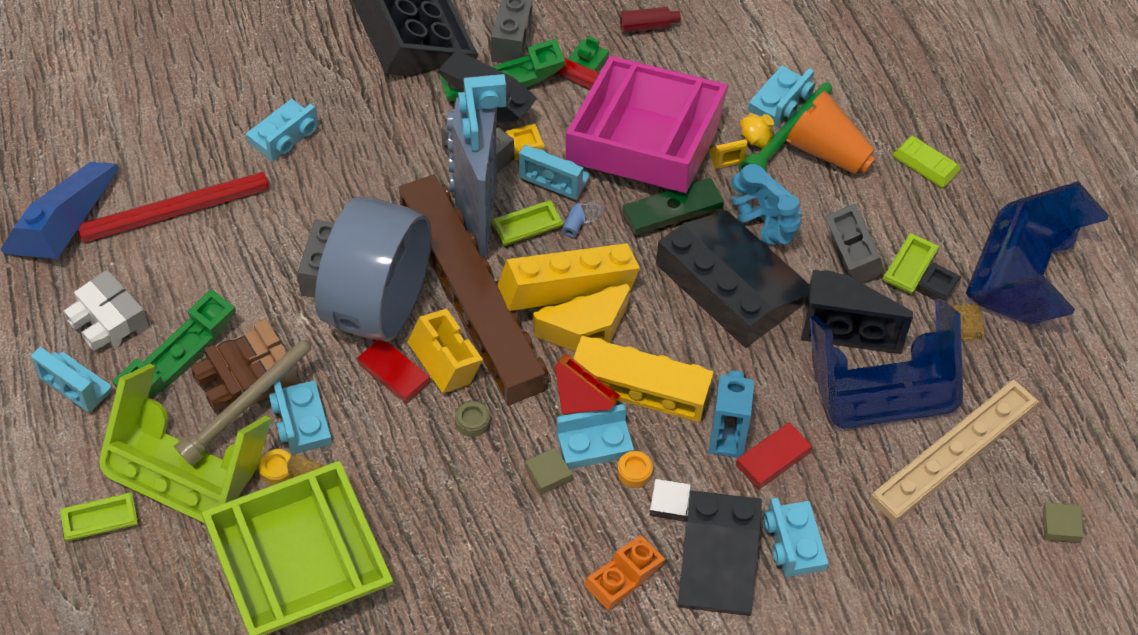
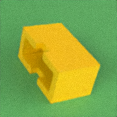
[407,308,483,394]

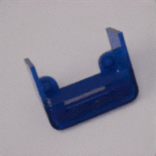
[966,181,1109,324]
[810,298,963,428]

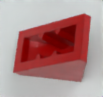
[555,353,621,414]

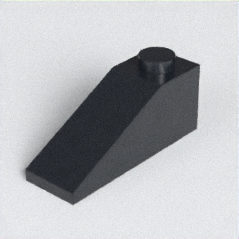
[437,50,538,131]

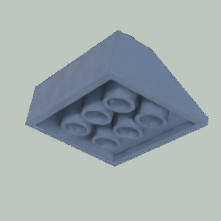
[447,98,497,258]

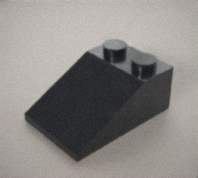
[801,270,913,354]
[678,490,762,616]

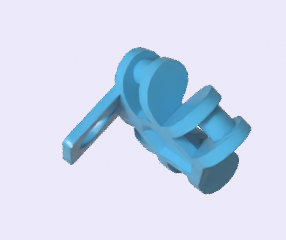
[730,164,802,245]

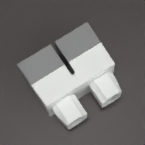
[63,270,149,351]

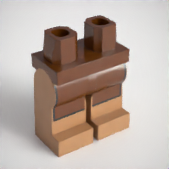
[191,318,298,412]

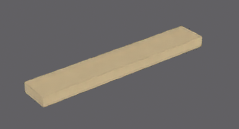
[869,379,1039,524]

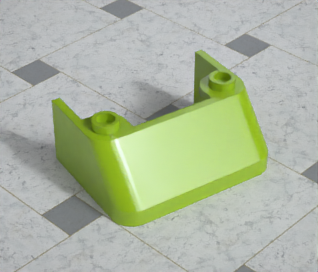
[99,364,272,523]

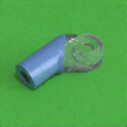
[562,200,604,238]

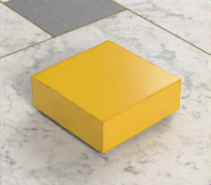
[505,124,545,161]

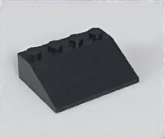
[352,0,478,76]
[656,210,809,348]

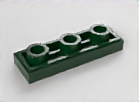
[622,178,724,236]

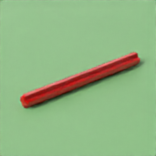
[78,172,269,242]

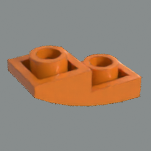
[584,535,666,611]

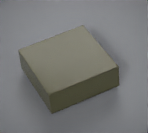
[525,447,572,494]
[1042,502,1083,543]

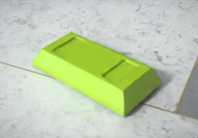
[892,135,961,189]
[491,200,564,246]
[882,233,939,294]
[60,492,138,542]

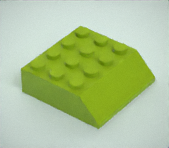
[201,460,394,635]

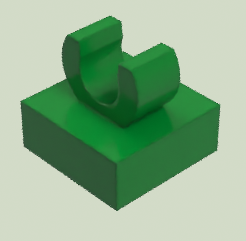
[567,36,609,72]

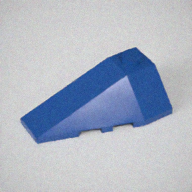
[1,162,119,259]

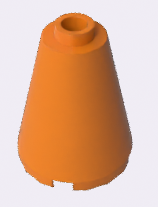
[786,91,876,174]

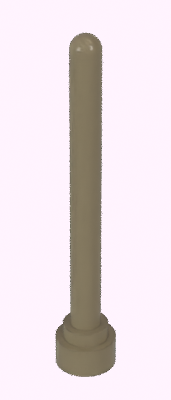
[173,340,311,467]

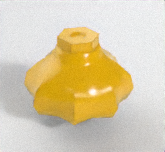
[739,113,774,149]

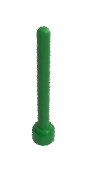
[739,82,832,172]

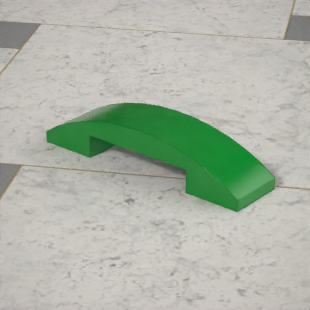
[439,38,566,101]
[112,289,236,398]

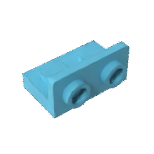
[747,65,815,128]
[246,98,319,162]
[519,145,589,200]
[30,347,112,413]
[269,379,332,455]
[556,404,634,469]
[763,498,828,577]

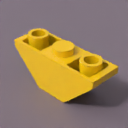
[533,283,630,352]

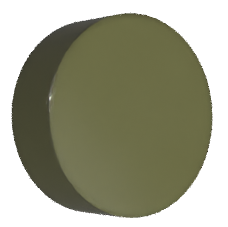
[455,401,490,437]

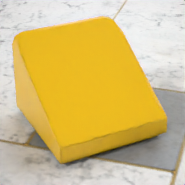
[708,139,748,169]

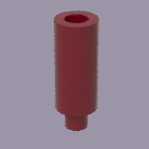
[619,7,681,33]

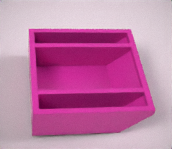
[566,56,728,193]

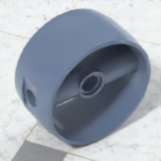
[315,196,432,342]

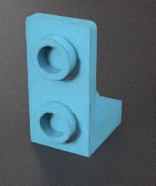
[458,74,506,151]

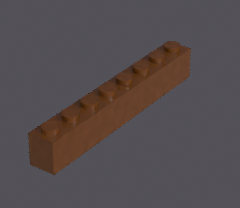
[399,174,548,406]

